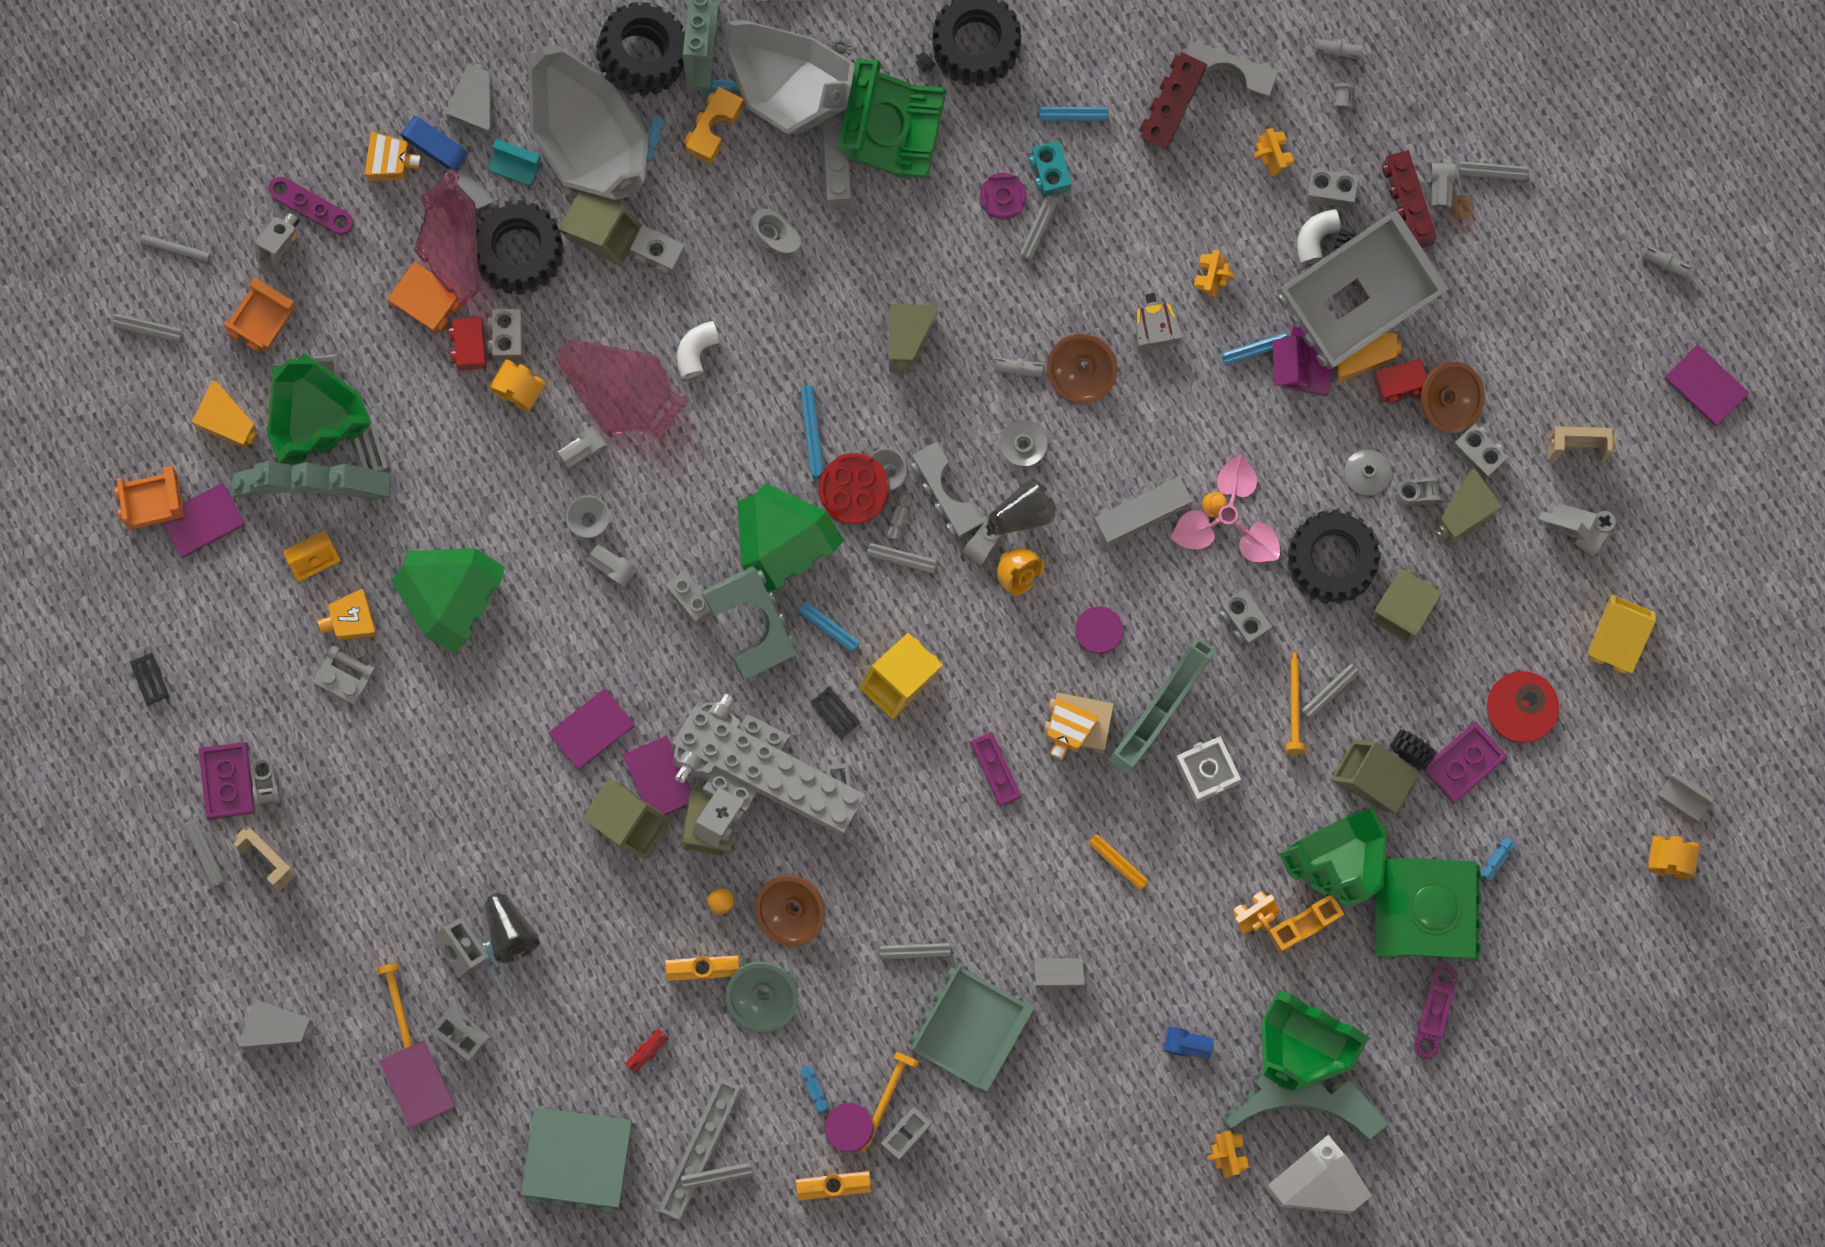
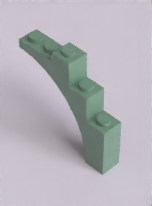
[232,461,390,500]
[1108,637,1217,774]
[1224,1069,1388,1142]

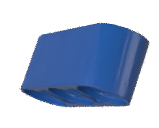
[400,116,468,173]

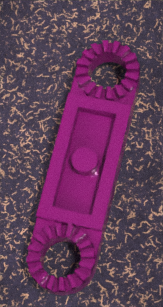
[269,177,353,235]
[1414,964,1458,1059]

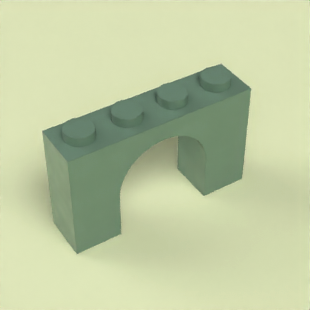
[701,566,797,680]

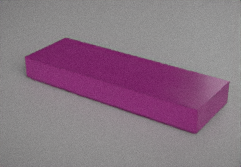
[970,732,1022,808]

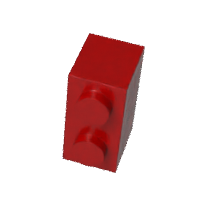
[449,317,487,371]
[1373,358,1427,404]

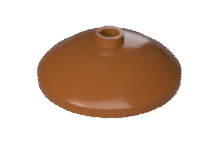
[1047,333,1118,403]
[1421,362,1485,433]
[755,875,826,946]

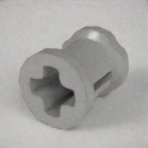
[1333,83,1356,112]

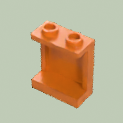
[387,261,463,336]
[223,277,296,354]
[114,466,185,530]

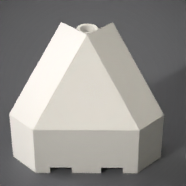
[1265,1135,1372,1214]

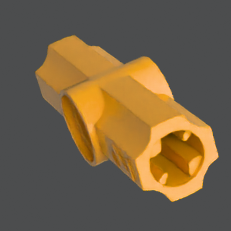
[666,955,740,982]
[796,1171,871,1201]

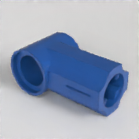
[1163,1027,1214,1060]

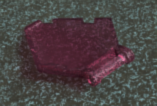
[414,169,479,304]
[555,339,688,440]

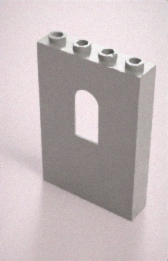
[1276,210,1448,369]

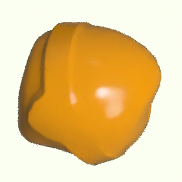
[1201,492,1227,518]
[707,888,734,915]

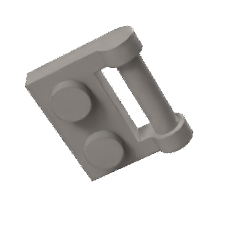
[313,645,376,706]

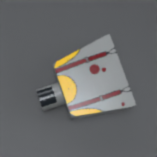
[255,213,300,273]
[1136,293,1183,351]

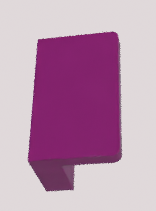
[1273,335,1311,387]

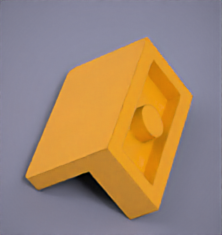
[283,530,341,582]

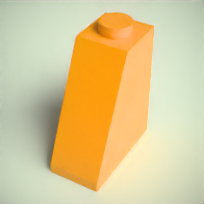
[1337,333,1401,382]
[192,380,258,450]

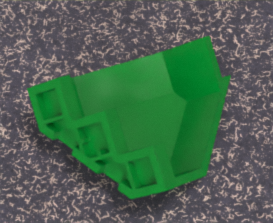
[267,353,371,464]
[737,483,844,593]
[391,548,505,654]
[1279,807,1388,907]
[1261,990,1370,1091]

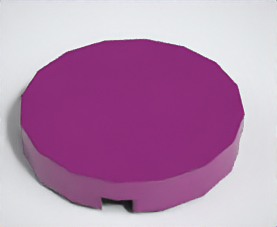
[980,173,1027,220]
[1075,606,1123,654]
[825,1103,874,1152]

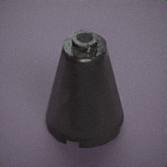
[988,480,1055,535]
[485,893,540,963]

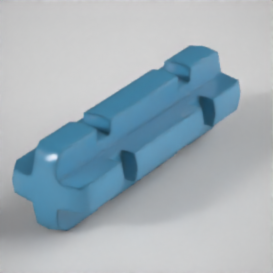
[700,79,741,94]
[646,116,665,161]
[1481,837,1516,882]
[800,1066,829,1113]

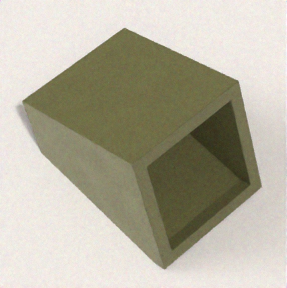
[558,190,642,267]
[889,304,938,375]
[1435,468,1502,547]
[1370,568,1442,645]
[1331,739,1419,813]
[582,778,672,859]
[679,786,735,857]

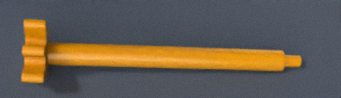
[1285,652,1307,756]
[376,962,412,1049]
[860,1051,919,1153]

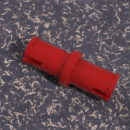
[624,1028,669,1074]

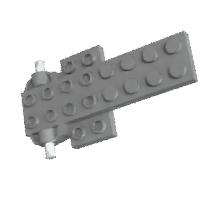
[670,694,865,836]

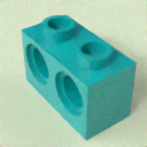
[1028,141,1072,197]

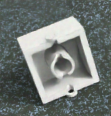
[1175,736,1241,804]

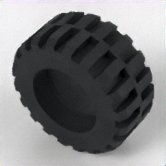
[932,0,1021,86]
[596,2,685,96]
[472,200,564,295]

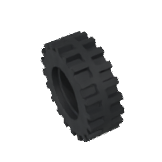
[1287,509,1381,604]

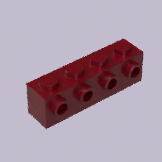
[1139,52,1208,150]
[1382,150,1437,248]

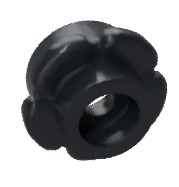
[915,51,936,72]

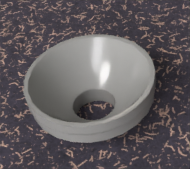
[870,448,908,491]
[566,495,610,539]

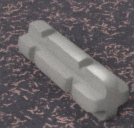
[887,494,912,540]

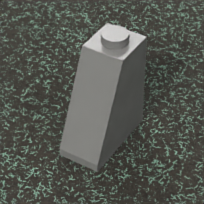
[445,63,492,137]
[238,999,314,1049]

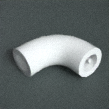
[1297,209,1341,265]
[677,321,720,379]

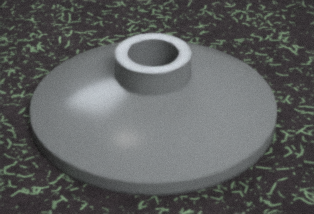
[1000,420,1047,467]
[1344,449,1392,496]

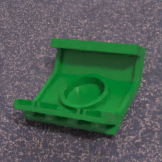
[837,58,947,180]
[1375,858,1481,962]

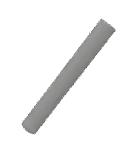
[140,234,210,262]

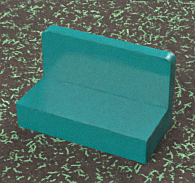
[488,139,541,186]

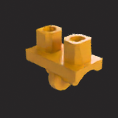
[1253,128,1294,176]
[1194,250,1235,298]
[1233,891,1280,936]
[1206,1131,1249,1178]

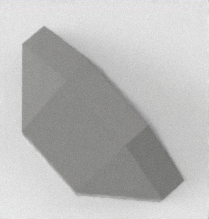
[723,20,855,134]
[528,44,649,200]

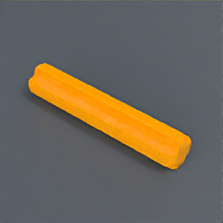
[1089,834,1148,890]

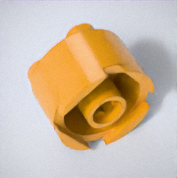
[490,359,547,412]
[1647,836,1701,879]

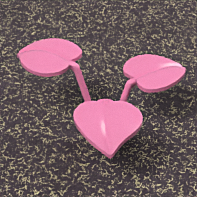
[1171,454,1280,563]

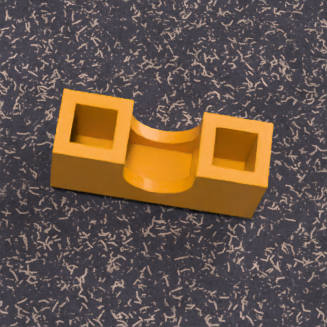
[684,86,744,165]
[1267,895,1345,954]

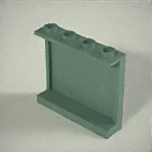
[683,0,719,91]
[909,964,1035,1094]
[521,1107,633,1214]

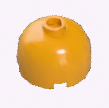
[997,548,1045,596]

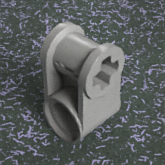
[1395,477,1443,507]
[1574,511,1616,557]
[962,519,1003,566]
[251,759,281,807]

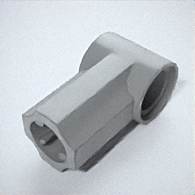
[1429,162,1456,210]
[557,426,608,470]
[587,544,638,589]

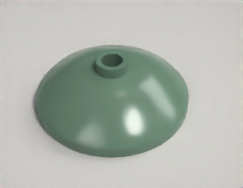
[726,962,799,1032]

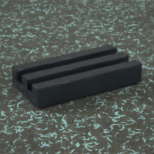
[130,653,170,706]
[811,686,860,738]

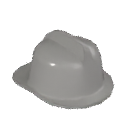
[752,209,801,253]

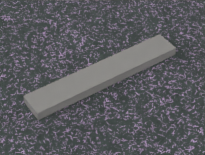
[658,1077,742,1222]

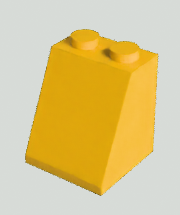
[1588,594,1656,674]
[859,633,943,720]

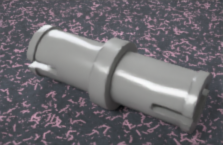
[1314,38,1362,60]
[1642,245,1691,279]
[994,357,1043,378]

